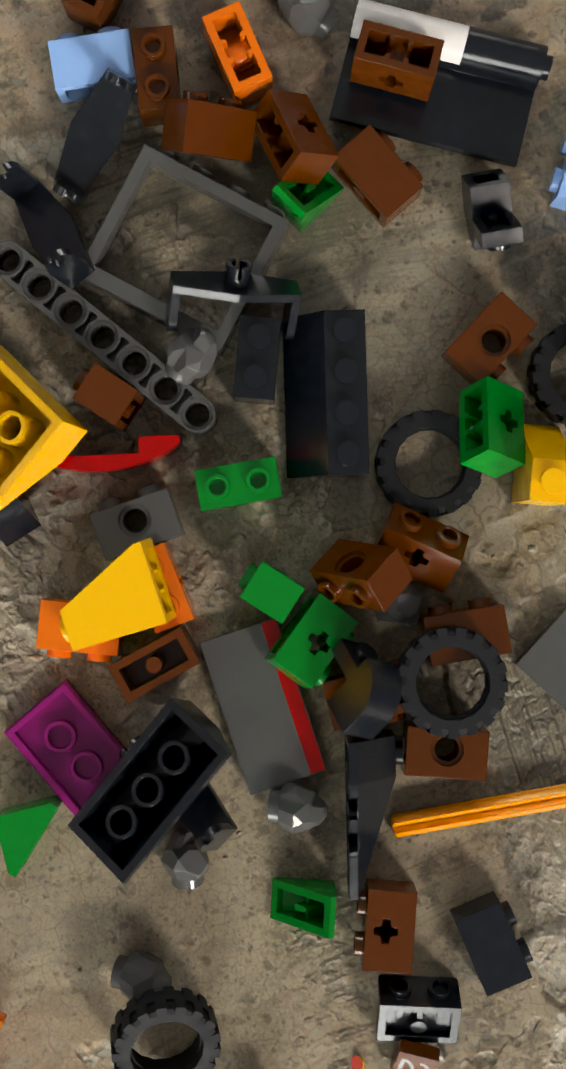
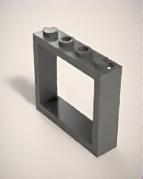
[81,144,289,356]

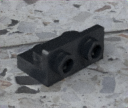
[376,975,462,1044]

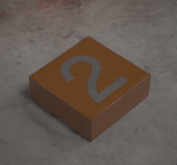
[390,1039,440,1069]

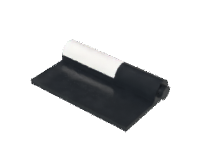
[329,0,554,168]

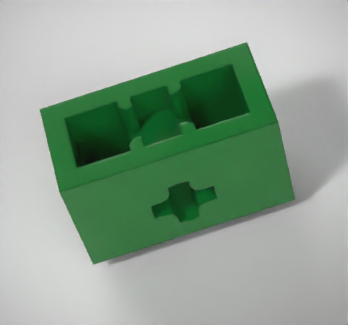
[459,376,525,478]
[194,456,282,512]
[238,560,305,624]
[264,593,358,689]

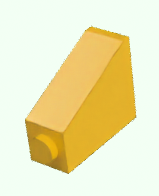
[511,423,566,506]
[60,537,176,651]

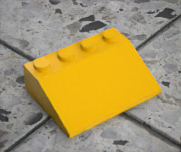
[0,344,88,510]

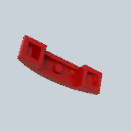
[56,434,182,473]

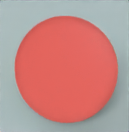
[351,1055,365,1069]

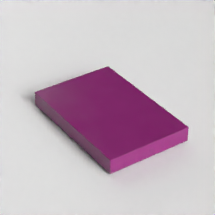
[4,679,127,816]

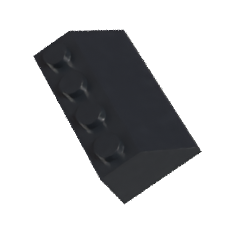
[283,309,369,478]
[68,698,232,884]

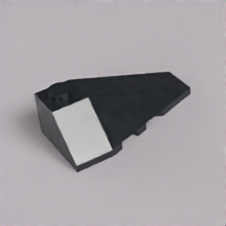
[344,729,403,900]

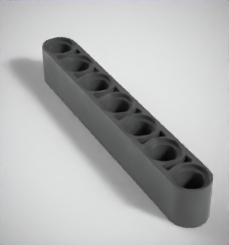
[0,240,217,436]

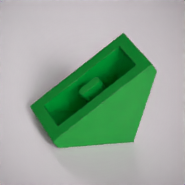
[272,172,344,233]
[0,795,63,877]
[270,877,337,939]

